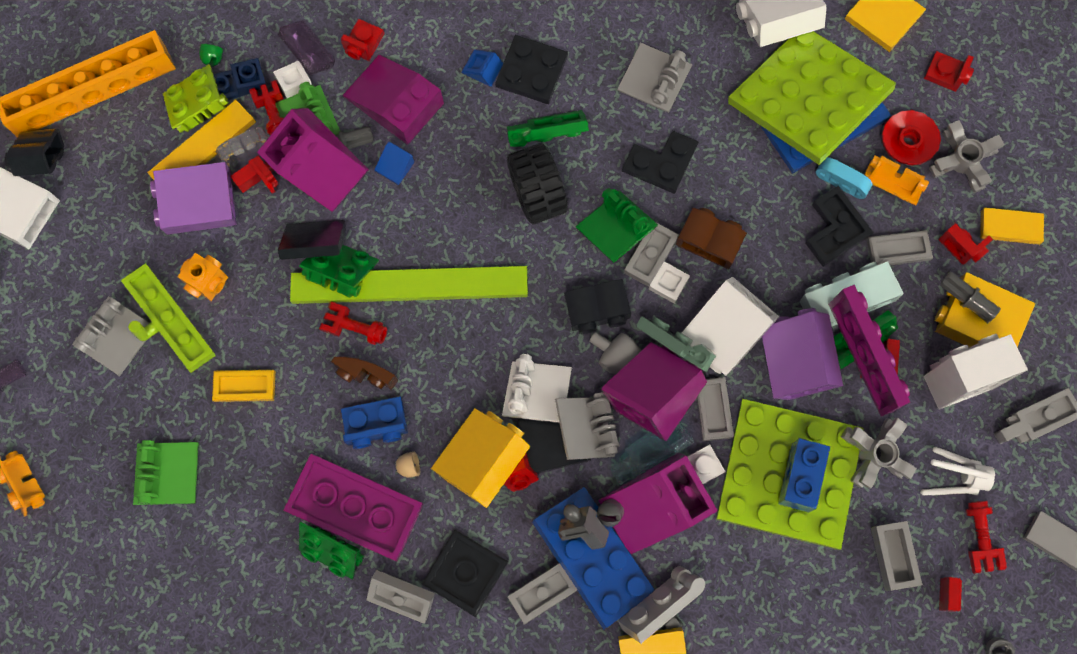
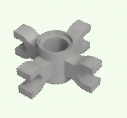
[929,120,1005,193]
[841,418,917,489]

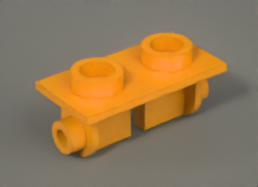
[864,155,929,206]
[0,451,45,517]

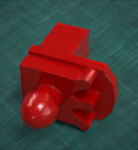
[230,155,279,194]

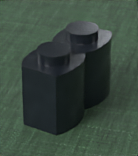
[5,129,64,177]
[564,279,631,334]

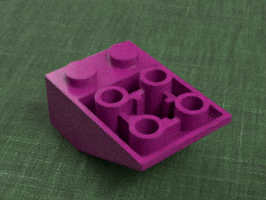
[257,108,369,212]
[598,453,718,554]

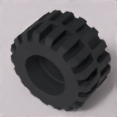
[507,142,568,225]

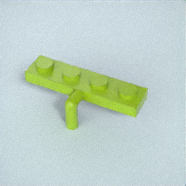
[121,263,216,373]

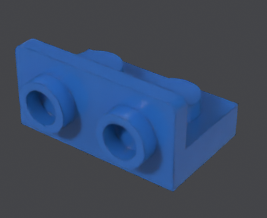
[341,396,408,449]

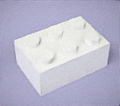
[923,334,1028,409]

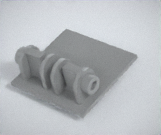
[617,43,692,113]
[72,296,149,376]
[555,392,620,460]

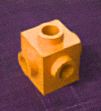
[177,253,228,301]

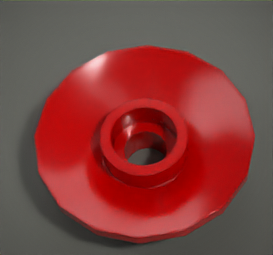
[881,110,941,165]

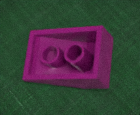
[343,55,444,145]

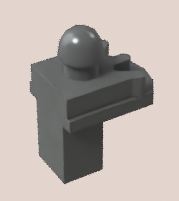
[558,504,609,550]

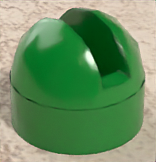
[199,44,223,67]

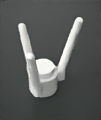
[920,447,995,495]

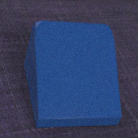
[461,49,503,86]
[375,142,415,185]

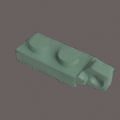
[636,316,716,372]

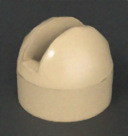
[396,451,421,478]

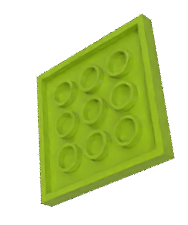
[728,31,896,165]
[716,399,864,550]

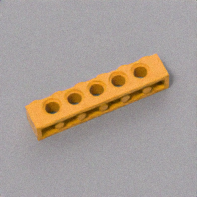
[0,30,176,137]

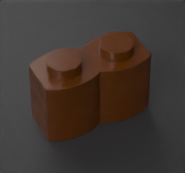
[675,208,747,270]

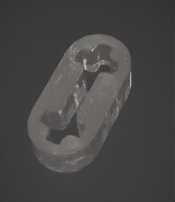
[216,127,270,166]

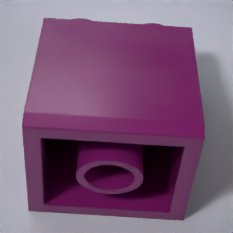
[601,342,707,442]

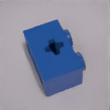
[778,438,830,513]

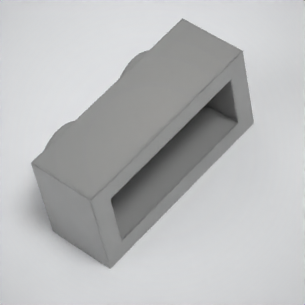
[871,521,923,591]

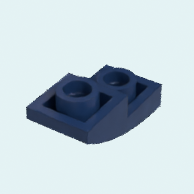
[213,58,266,101]

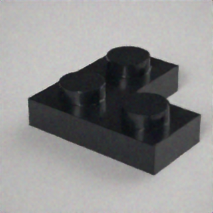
[622,130,699,194]
[805,186,874,267]

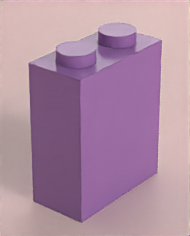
[150,162,237,235]
[762,308,843,400]

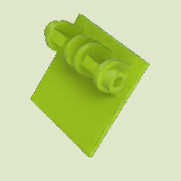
[163,64,229,133]

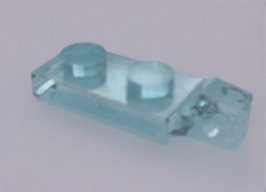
[610,422,694,485]

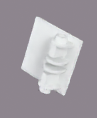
[502,354,572,422]

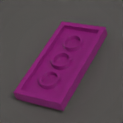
[828,285,910,417]
[283,454,424,562]

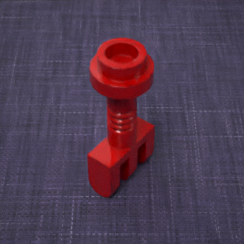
[249,80,284,135]
[319,302,387,345]
[966,501,1007,574]

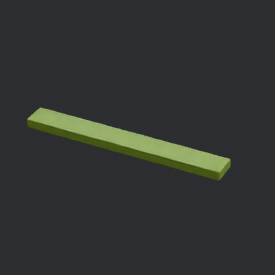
[290,266,528,304]

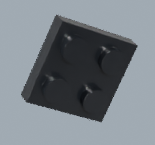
[495,35,568,105]

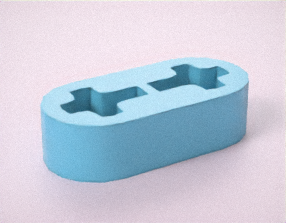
[816,157,873,199]

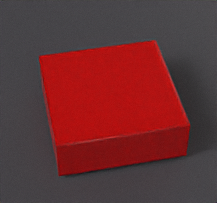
[939,577,962,612]

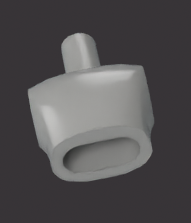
[589,332,642,375]

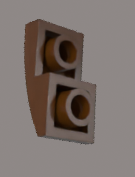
[331,357,398,390]

